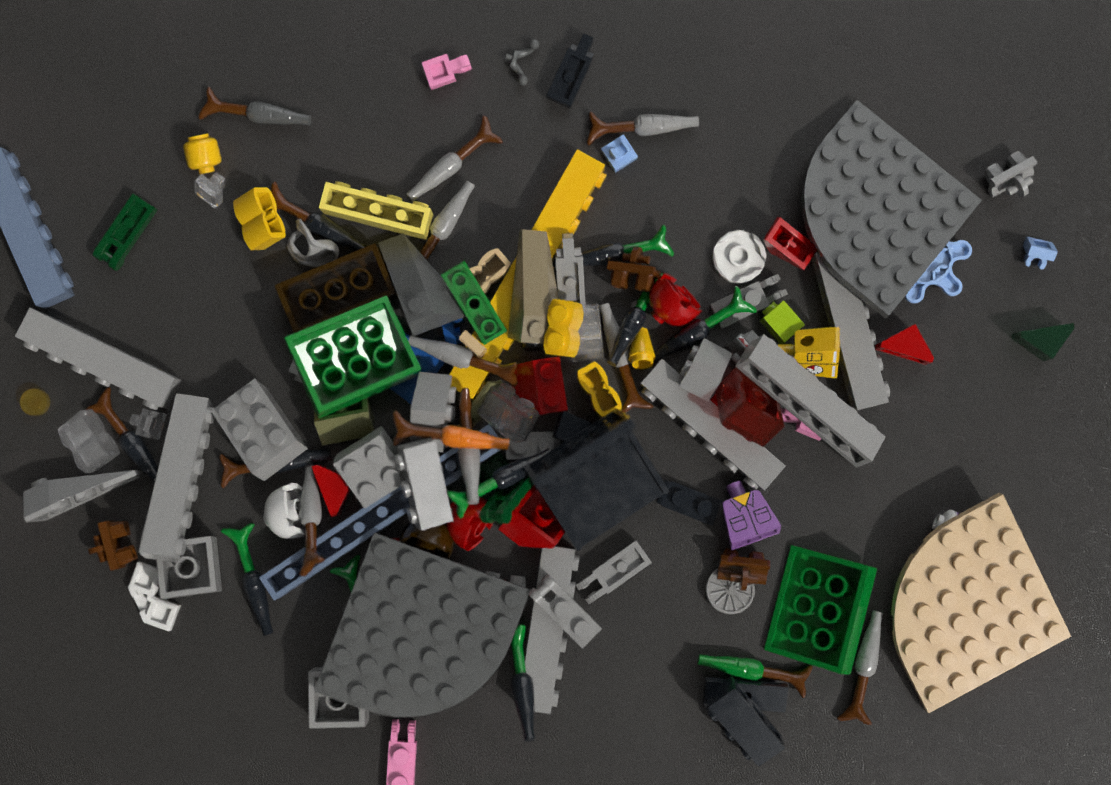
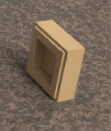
[459,330,487,358]

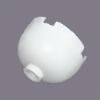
[263,483,305,539]

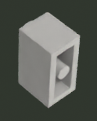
[679,338,733,402]

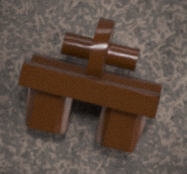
[607,247,662,292]
[88,520,138,571]
[717,548,770,591]

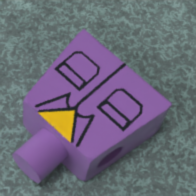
[722,481,781,551]

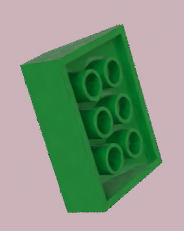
[285,295,421,419]
[764,545,877,674]

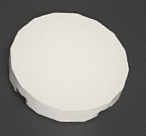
[712,230,766,284]

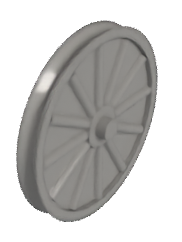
[706,569,755,614]

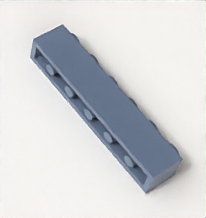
[0,147,75,309]

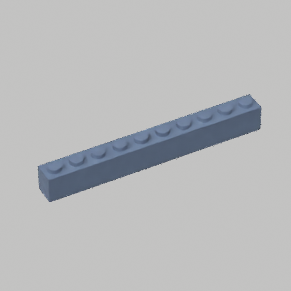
[259,424,502,601]

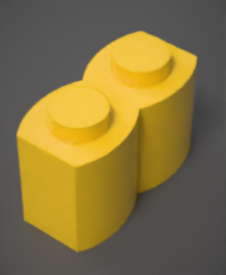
[233,187,286,250]
[544,299,584,358]
[577,361,622,418]

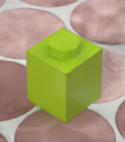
[760,301,805,344]

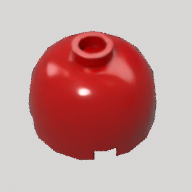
[649,273,702,326]
[446,497,494,551]

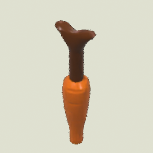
[393,410,510,450]

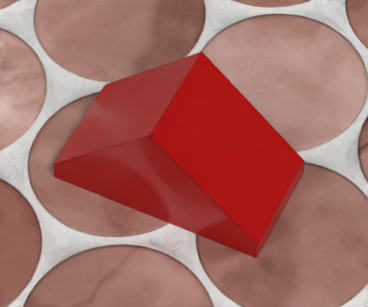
[763,217,817,270]
[875,324,934,365]
[312,465,351,517]

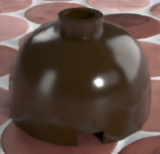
[399,522,454,560]

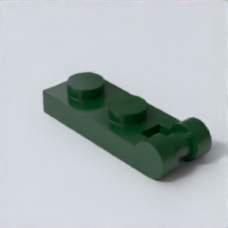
[93,194,158,271]
[480,475,534,524]

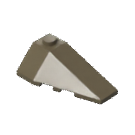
[508,229,559,344]

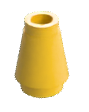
[629,327,656,369]

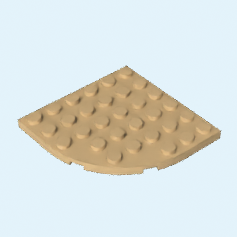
[891,493,1071,713]

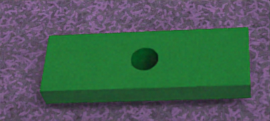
[441,260,507,345]

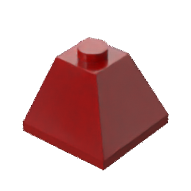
[498,484,565,549]

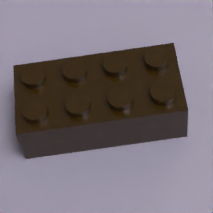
[274,243,398,333]

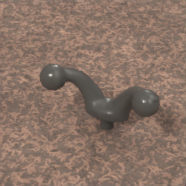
[505,39,539,86]

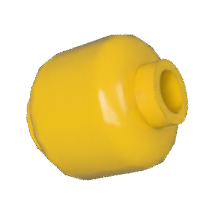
[183,134,222,174]

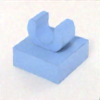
[601,134,638,173]
[1023,236,1058,270]

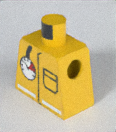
[778,327,840,378]

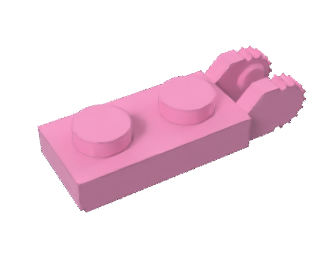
[386,719,417,785]

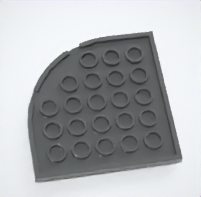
[801,100,982,319]
[314,533,530,717]

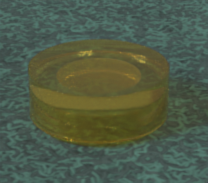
[20,389,50,416]

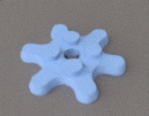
[905,240,972,303]

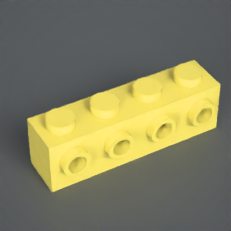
[319,181,434,240]

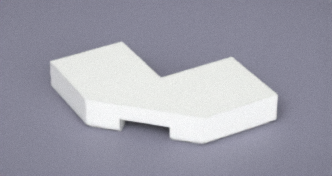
[128,561,181,631]

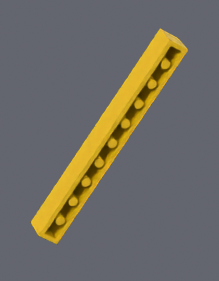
[449,149,607,400]

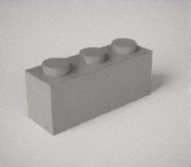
[395,438,453,530]

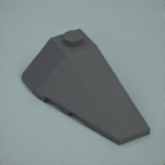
[378,234,464,336]

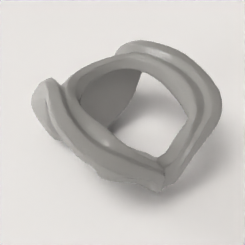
[287,219,339,268]

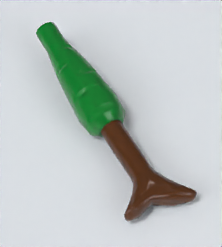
[697,654,813,698]

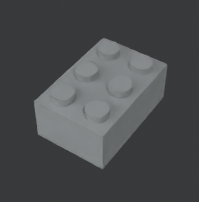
[211,378,308,481]

